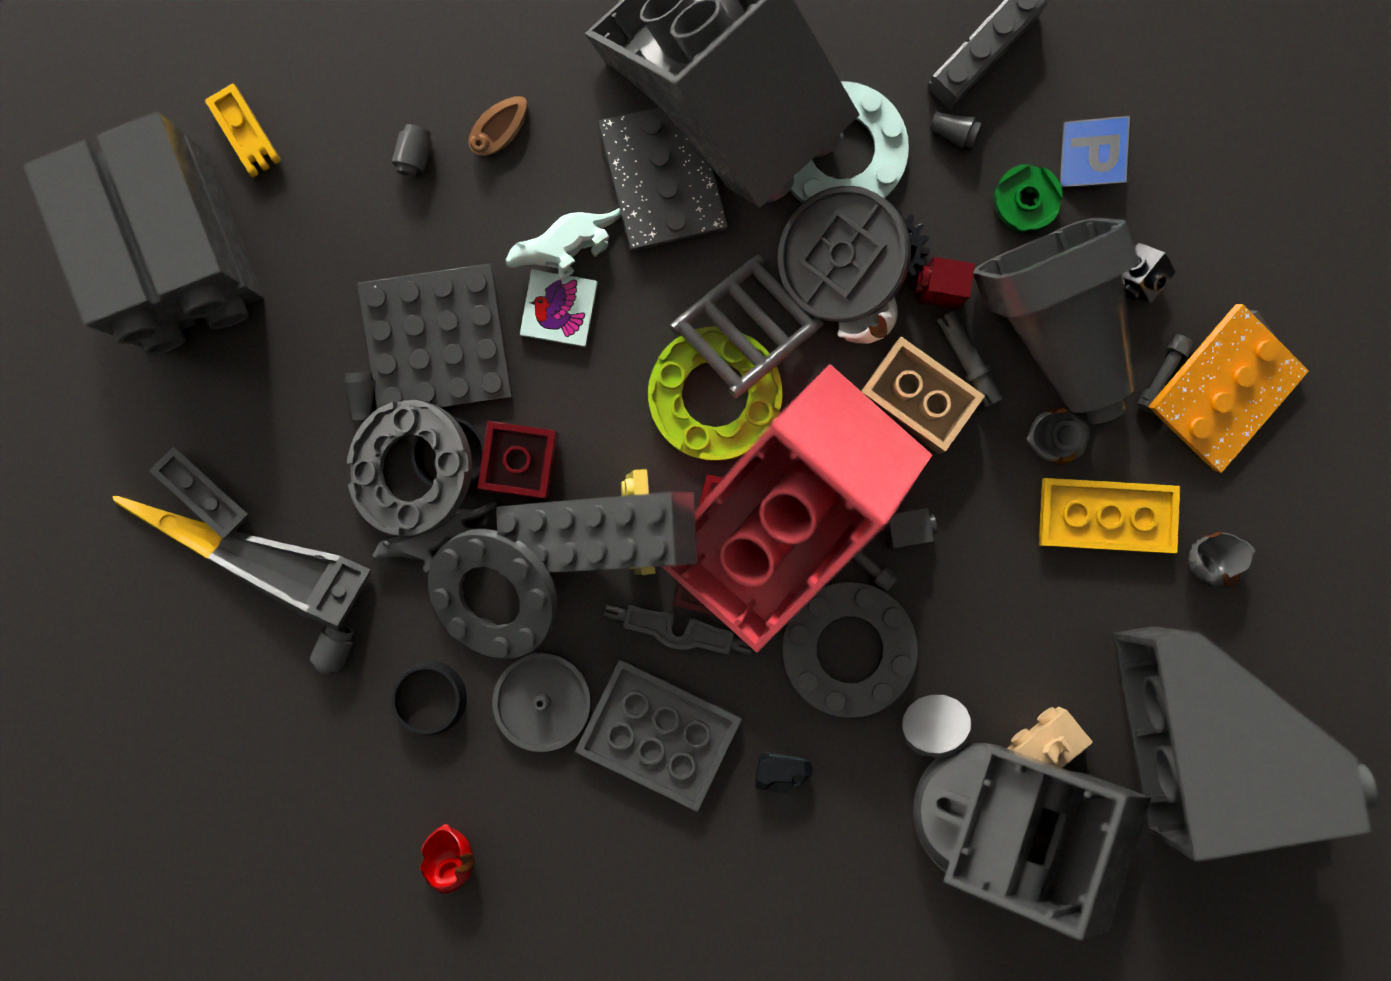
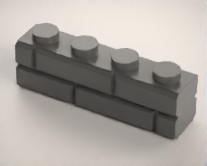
[927,0,1049,109]

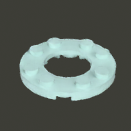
[789,81,909,203]

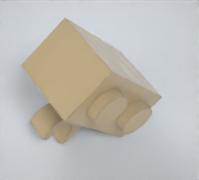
[1008,707,1093,768]

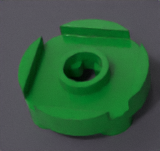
[993,164,1063,234]

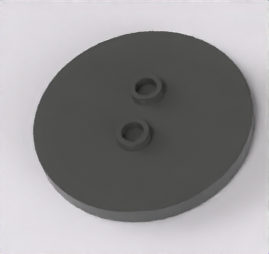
[778,186,911,323]

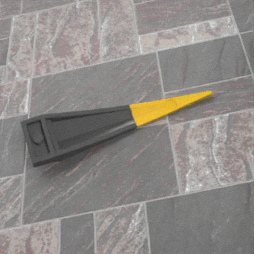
[113,496,371,631]

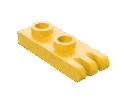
[205,83,281,178]

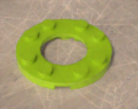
[648,326,783,461]

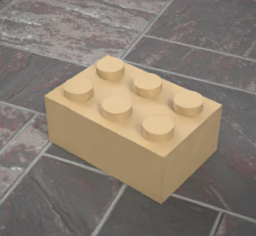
[861,337,985,454]

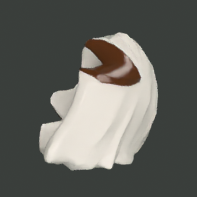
[837,297,898,344]

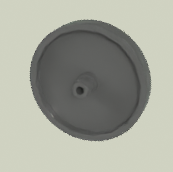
[492,652,591,752]

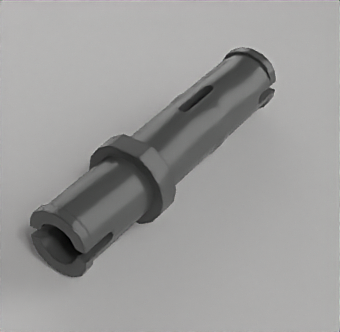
[937,310,1004,408]

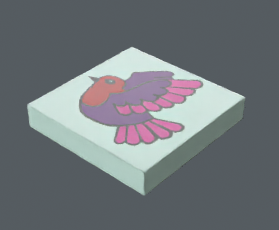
[520,269,598,348]

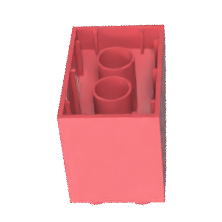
[661,364,932,652]

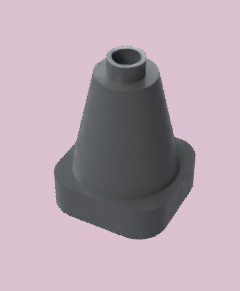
[973,218,1140,424]

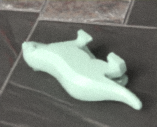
[505,208,621,281]

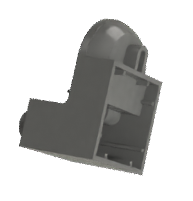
[913,743,1151,940]

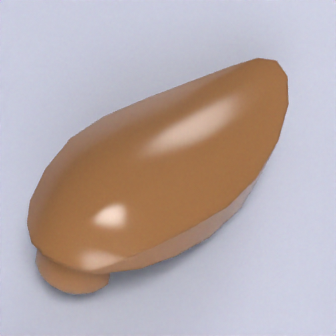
[468,96,528,156]

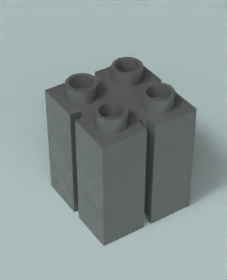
[23,111,264,354]

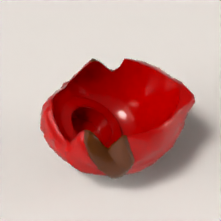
[419,824,475,894]

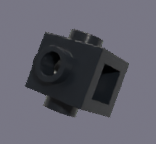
[1123,243,1176,303]

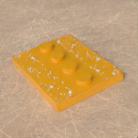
[1148,304,1309,473]

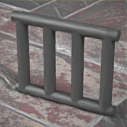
[668,254,824,399]

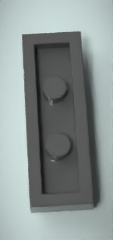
[149,447,250,540]

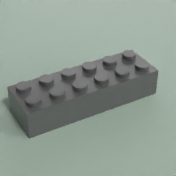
[496,492,697,575]

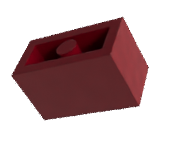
[915,257,975,309]

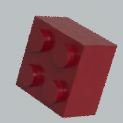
[477,421,559,500]

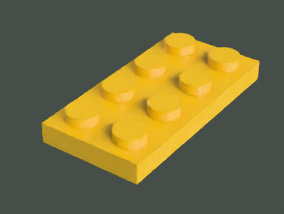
[1039,478,1180,553]

